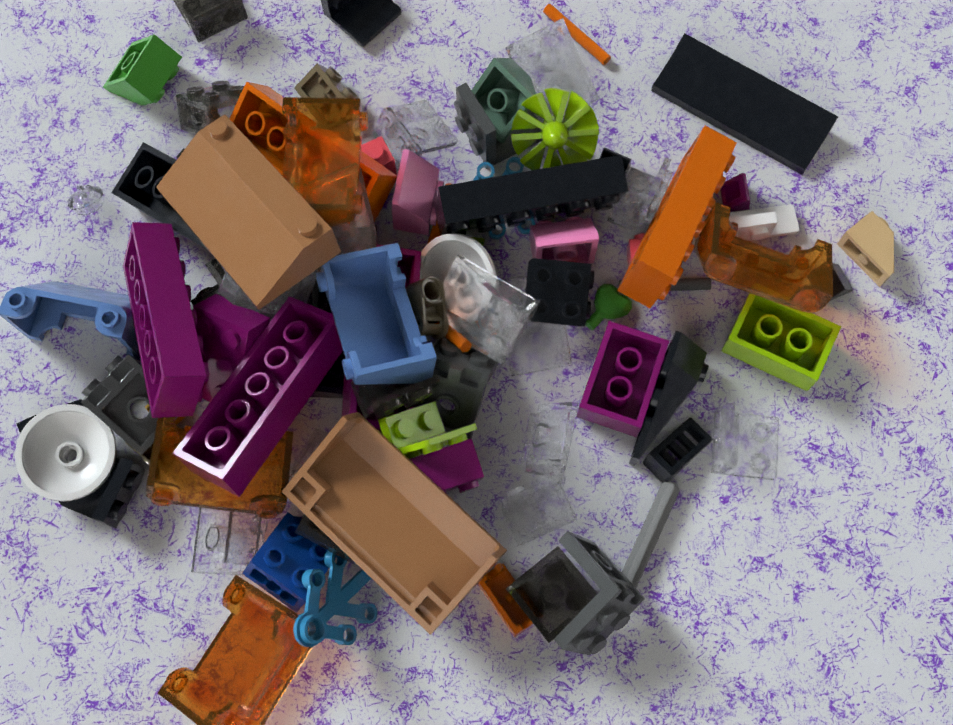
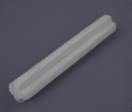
[622,482,680,588]

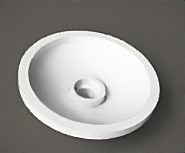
[420,233,497,326]
[15,404,117,501]

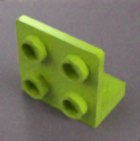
[378,401,477,459]

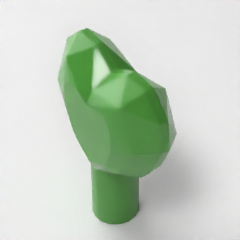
[585,284,632,331]

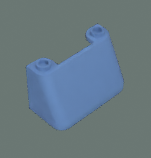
[316,243,437,385]
[0,281,141,361]

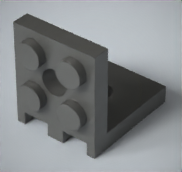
[454,83,542,169]
[414,329,504,439]
[81,354,178,455]
[554,531,645,655]

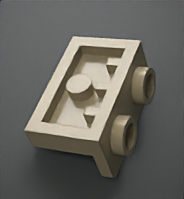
[294,63,363,130]

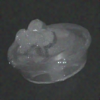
[67,185,104,215]

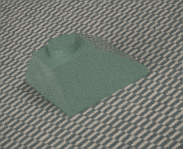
[471,58,536,143]

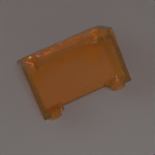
[282,97,368,227]
[694,202,833,313]
[145,417,294,519]
[158,575,312,725]

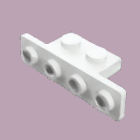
[692,204,799,247]

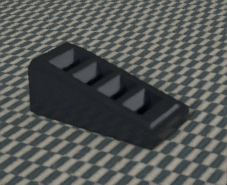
[643,417,713,483]

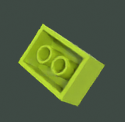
[721,286,842,391]

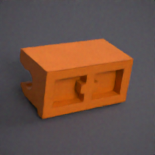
[478,563,542,637]

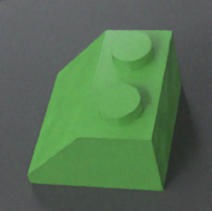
[103,34,182,106]

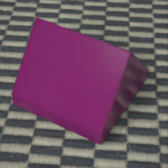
[720,173,750,212]

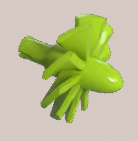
[511,88,599,170]

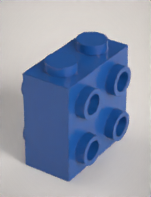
[242,512,339,613]

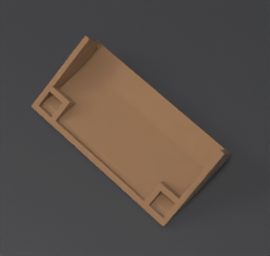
[156,114,341,310]
[282,412,507,635]

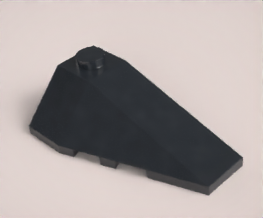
[629,330,709,466]

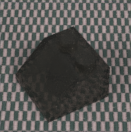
[506,546,597,643]

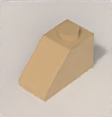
[837,211,894,287]

